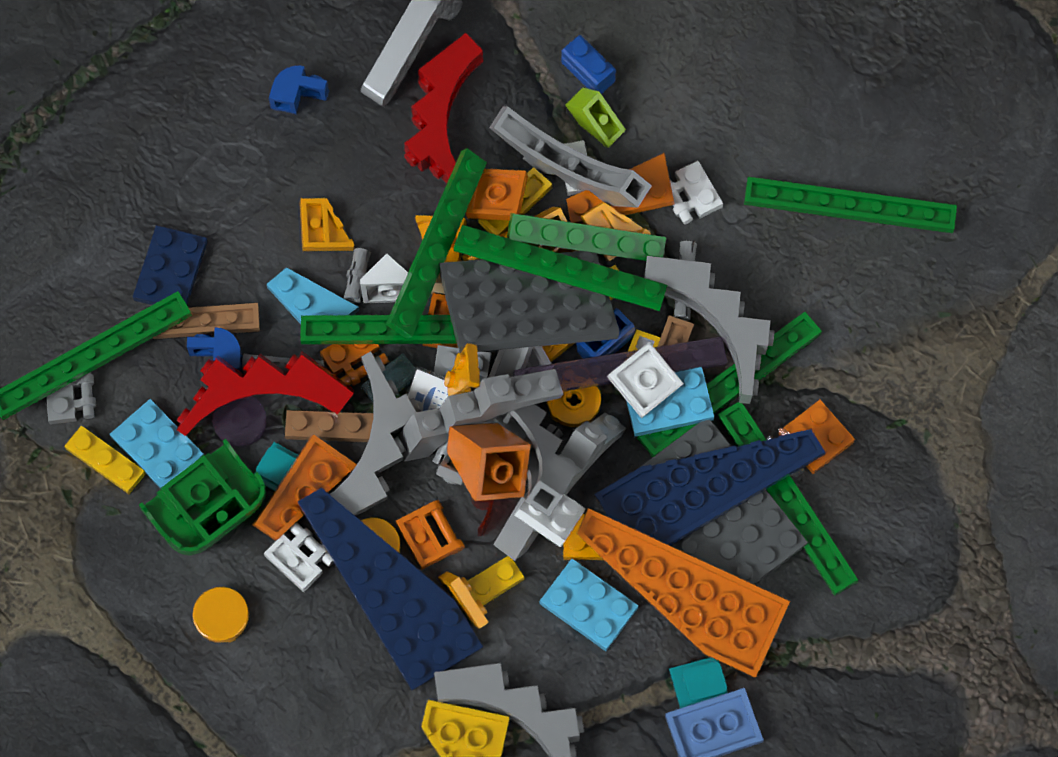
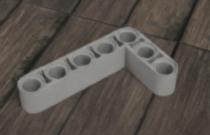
[361,0,462,106]

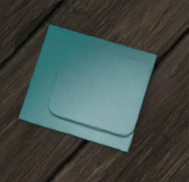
[254,442,298,491]
[669,657,728,709]

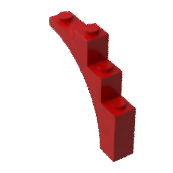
[404,33,483,184]
[176,351,354,436]

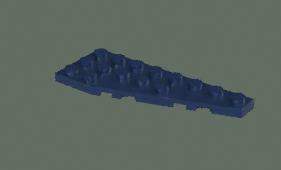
[595,429,825,546]
[298,488,483,691]

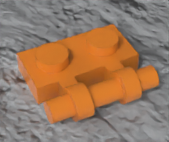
[320,344,389,386]

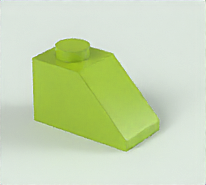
[566,88,626,147]

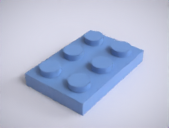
[665,688,763,757]

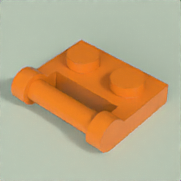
[396,500,465,570]

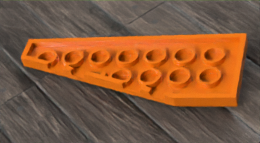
[577,508,790,678]

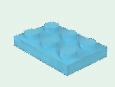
[626,367,714,437]
[110,399,204,489]
[539,559,639,651]

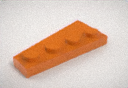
[566,153,675,224]
[253,435,357,540]

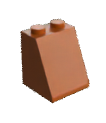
[447,423,530,501]

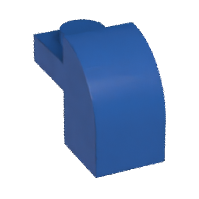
[269,66,329,114]
[187,327,243,373]

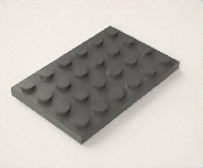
[439,251,619,353]
[639,420,808,585]

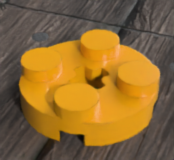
[547,373,601,427]

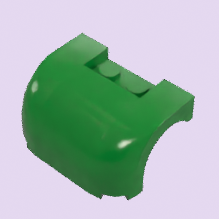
[139,438,265,556]

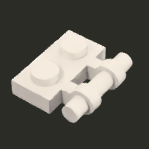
[670,161,723,224]
[264,523,334,592]

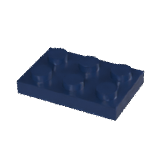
[133,225,208,305]

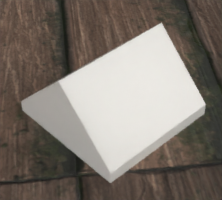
[360,254,408,303]

